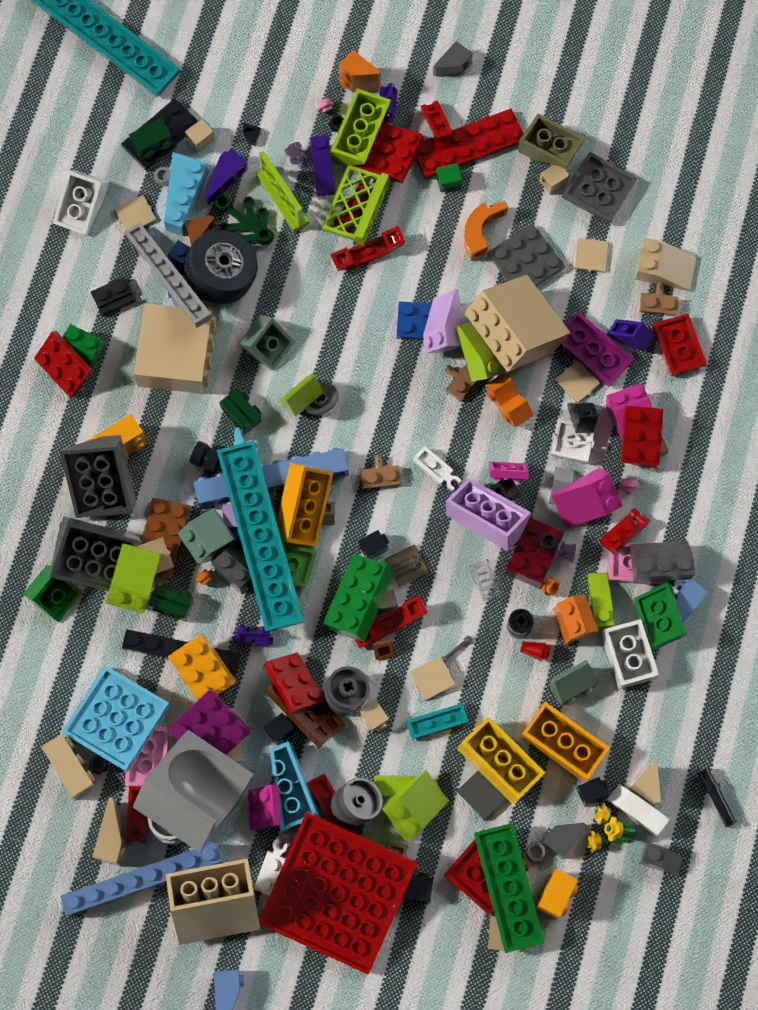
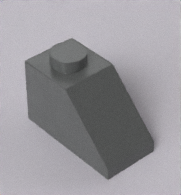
[433,41,473,76]
[542,822,586,859]
[639,842,683,876]

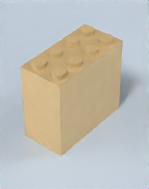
[464,275,570,372]
[134,303,217,394]
[166,858,260,945]

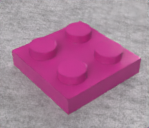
[488,461,529,482]
[248,784,280,830]

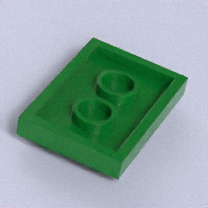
[634,582,687,651]

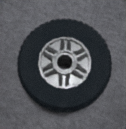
[184,230,258,304]

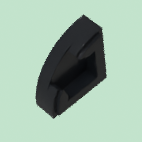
[243,123,261,146]

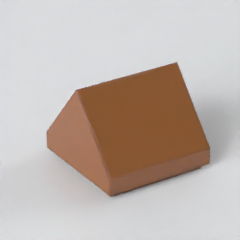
[372,640,395,660]

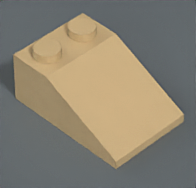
[635,238,697,291]
[92,797,128,866]

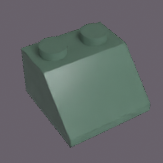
[238,315,295,370]
[178,508,236,564]
[549,660,596,706]

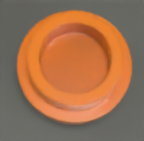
[196,569,214,586]
[542,576,560,596]

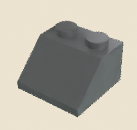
[211,540,252,594]

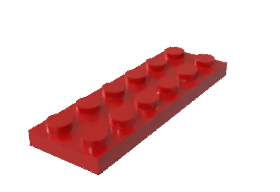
[415,108,524,179]

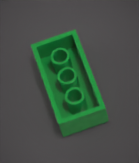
[323,554,394,642]

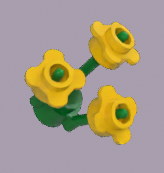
[586,803,637,853]

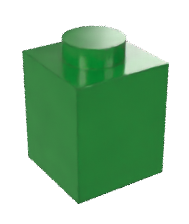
[436,164,464,192]

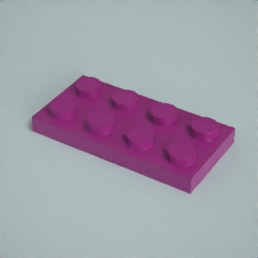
[560,311,634,387]

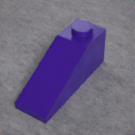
[310,135,335,196]
[205,148,248,206]

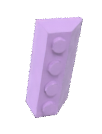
[446,478,531,551]

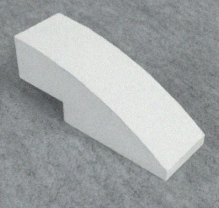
[607,784,670,837]

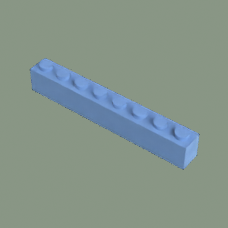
[194,447,349,508]
[60,842,223,917]

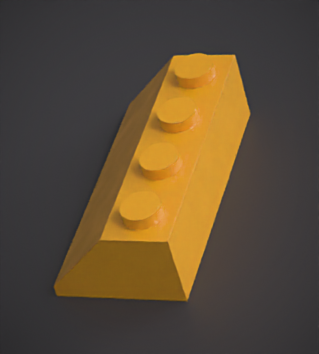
[277,462,334,546]

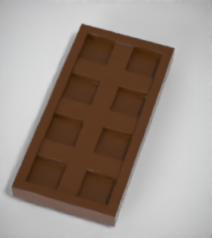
[264,683,346,748]

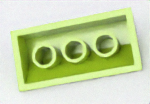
[331,88,391,166]

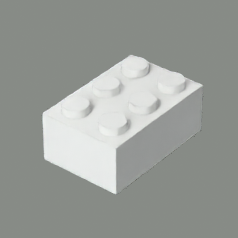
[601,619,659,690]

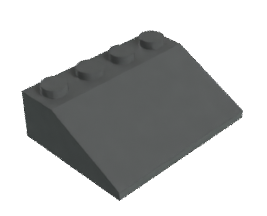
[60,435,136,518]
[49,516,142,591]

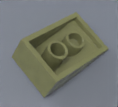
[518,113,585,167]

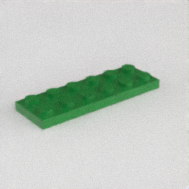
[473,823,545,953]

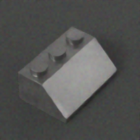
[630,541,695,583]

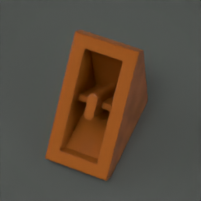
[186,216,216,246]

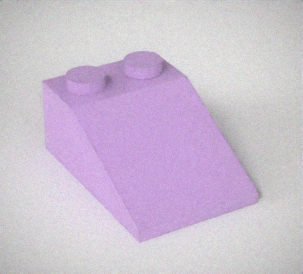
[423,289,463,353]

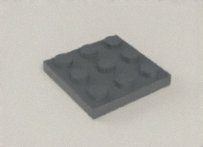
[562,152,637,224]
[487,223,565,286]

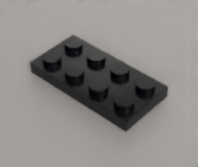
[121,98,198,171]

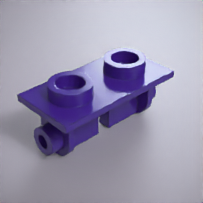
[379,83,398,123]
[234,625,274,647]

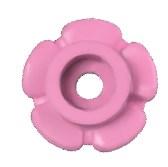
[317,98,334,113]
[620,479,639,492]

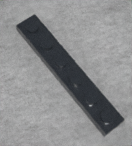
[122,629,241,673]

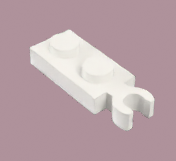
[412,446,461,492]
[254,839,290,896]

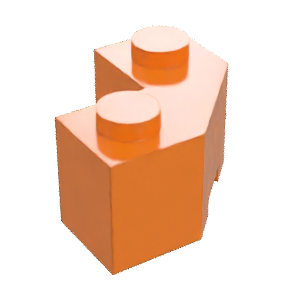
[485,373,534,427]

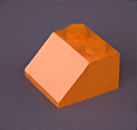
[339,50,381,93]
[553,595,598,646]

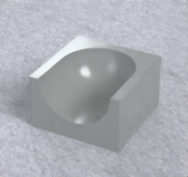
[133,730,254,853]

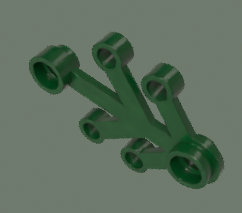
[215,195,274,246]

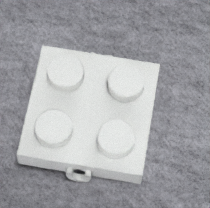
[550,419,595,464]

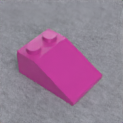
[606,383,663,441]
[551,467,623,528]

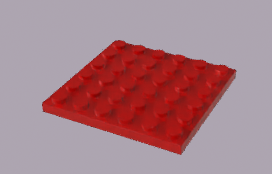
[259,811,418,975]

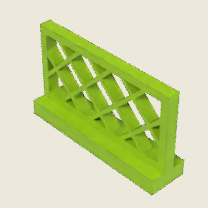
[255,151,309,232]
[322,165,390,246]

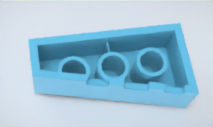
[164,152,209,236]
[270,742,321,833]

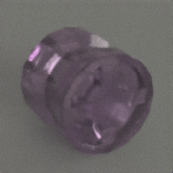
[284,142,307,165]
[557,541,576,563]

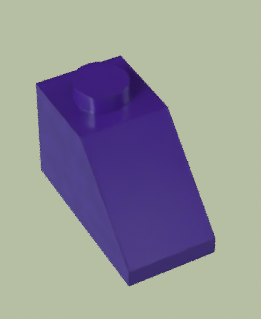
[607,319,654,351]

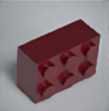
[505,518,564,589]

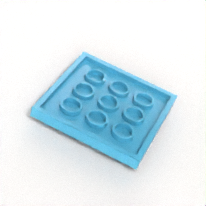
[62,666,171,772]

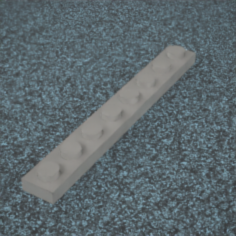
[125,223,213,328]

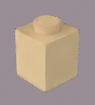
[185,119,215,152]
[539,165,569,194]
[359,699,389,733]

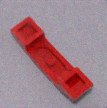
[330,226,406,271]
[355,595,428,649]

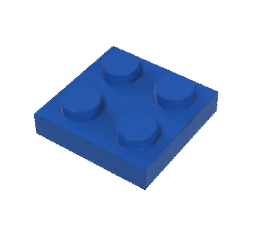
[396,301,432,340]

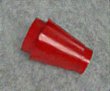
[520,641,550,662]

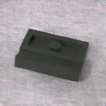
[90,276,136,317]

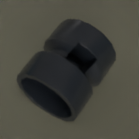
[189,441,220,473]
[507,609,534,639]

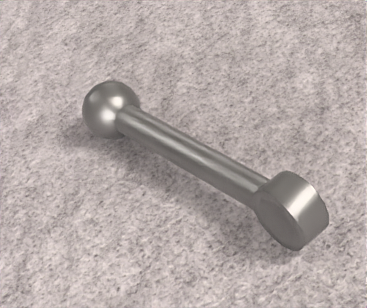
[441,636,472,663]

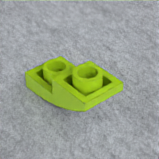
[374,775,416,796]

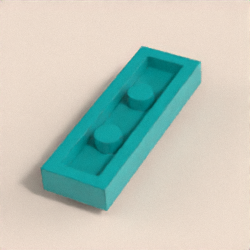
[406,703,469,740]

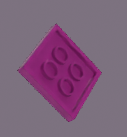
[167,688,252,755]

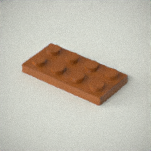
[141,498,190,580]

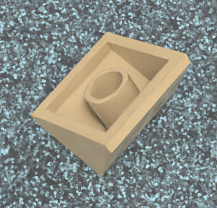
[630,762,661,807]

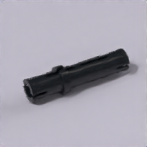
[698,768,737,827]

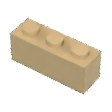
[42,734,96,799]

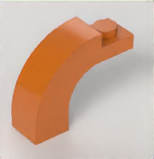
[464,201,508,261]

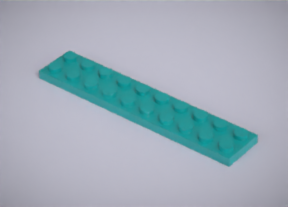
[30,0,181,97]
[217,440,304,633]

